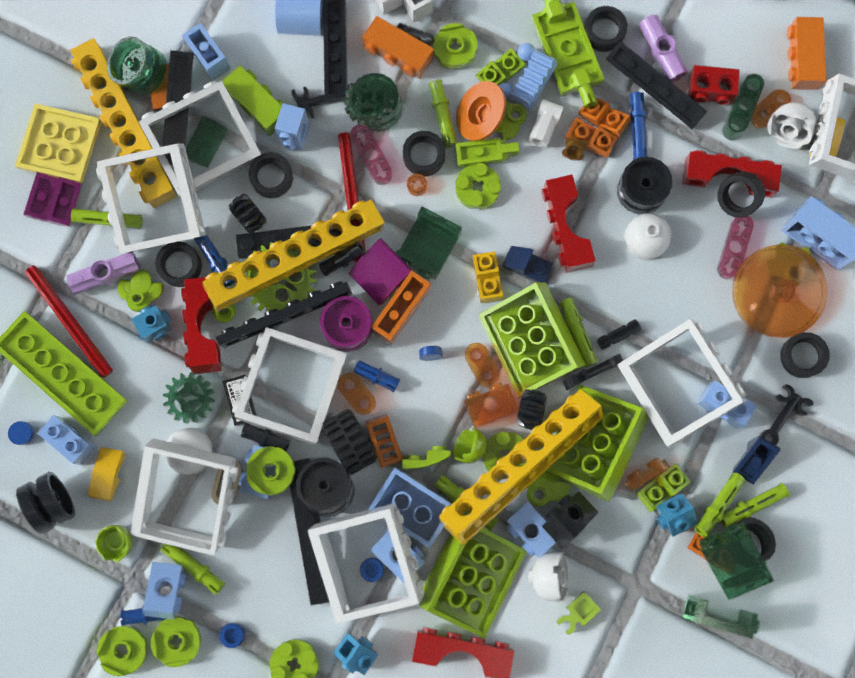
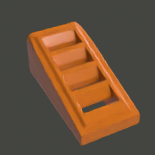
[365,414,403,468]

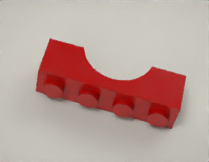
[682,150,782,198]
[541,174,596,273]
[181,277,222,375]
[412,627,514,678]

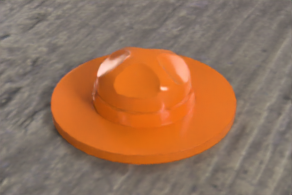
[456,81,506,141]

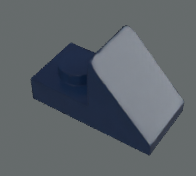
[502,246,553,282]
[733,435,781,485]

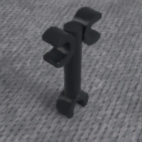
[291,84,352,119]
[563,354,623,390]
[760,384,814,445]

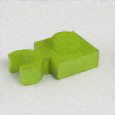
[556,591,601,635]

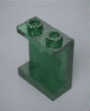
[396,206,462,280]
[700,522,774,600]
[683,595,760,639]

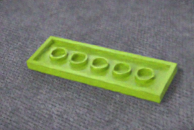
[0,311,128,437]

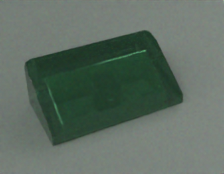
[185,116,228,168]

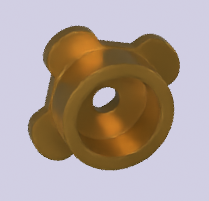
[562,137,587,160]

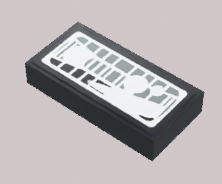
[222,375,257,426]

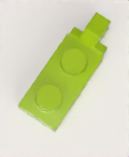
[455,138,519,168]

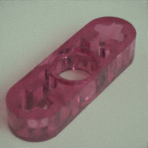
[350,124,392,185]
[717,216,754,279]

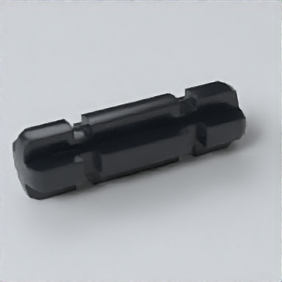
[397,23,435,47]
[597,319,641,350]

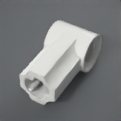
[529,99,564,147]

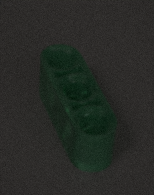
[722,74,764,141]

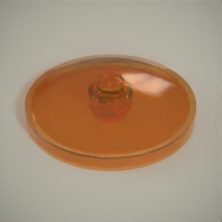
[732,244,828,338]

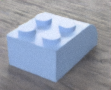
[275,0,323,36]
[781,196,855,271]
[368,467,452,549]

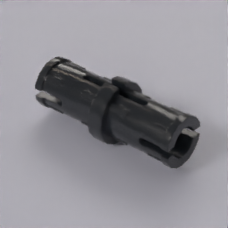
[319,241,365,276]
[241,423,290,452]

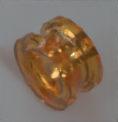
[407,173,427,196]

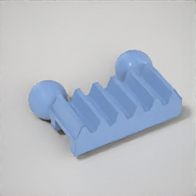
[498,43,558,111]

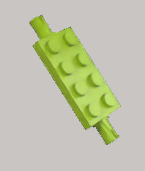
[532,0,604,109]

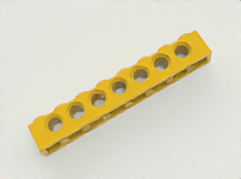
[70,38,178,208]
[202,199,385,312]
[439,389,604,545]

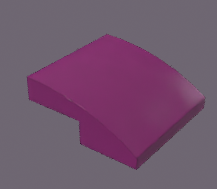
[23,172,82,227]
[348,238,413,306]

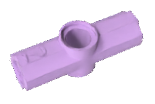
[639,15,688,82]
[67,251,141,295]

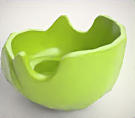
[453,428,486,464]
[95,525,133,562]

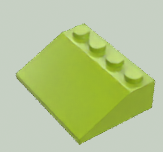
[478,282,586,398]
[545,385,650,502]
[417,528,527,639]

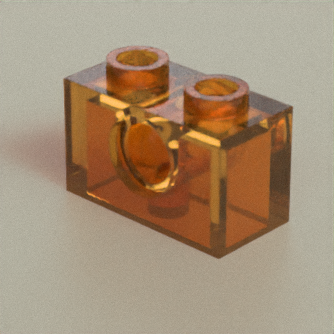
[464,382,519,429]

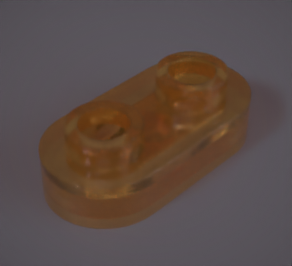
[750,89,791,128]
[465,343,499,387]
[338,373,376,415]
[625,457,670,492]

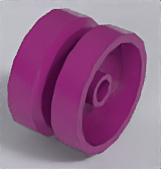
[320,296,373,352]

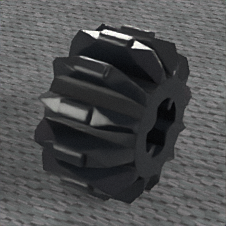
[229,193,267,234]
[517,389,547,430]

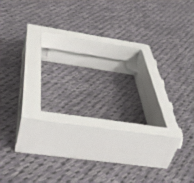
[809,73,855,181]
[138,81,261,199]
[96,144,206,254]
[617,319,746,447]
[232,327,347,445]
[130,438,238,555]
[308,503,424,624]

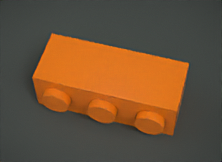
[362,16,434,79]
[787,17,826,90]
[371,270,431,345]

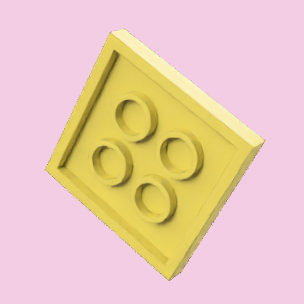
[15,103,102,184]

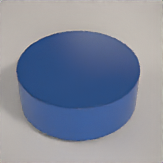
[419,346,443,361]
[8,421,34,445]
[360,557,384,582]
[220,623,245,648]

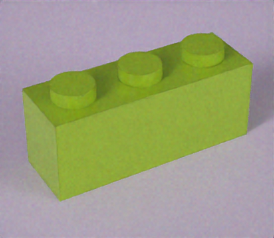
[222,65,283,137]

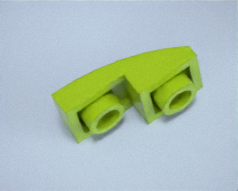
[476,48,526,85]
[402,446,451,470]
[635,463,691,512]

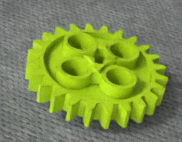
[246,242,317,312]

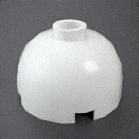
[767,102,817,149]
[624,213,672,260]
[165,428,213,475]
[528,552,569,602]

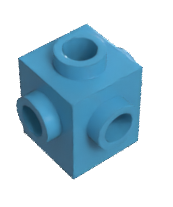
[131,305,172,343]
[656,493,698,537]
[333,632,379,675]

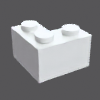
[375,0,433,23]

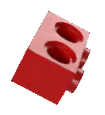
[688,65,740,105]

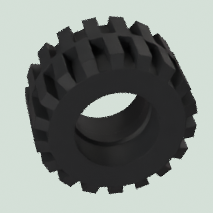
[323,409,377,475]

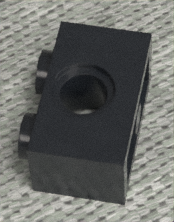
[542,491,599,548]

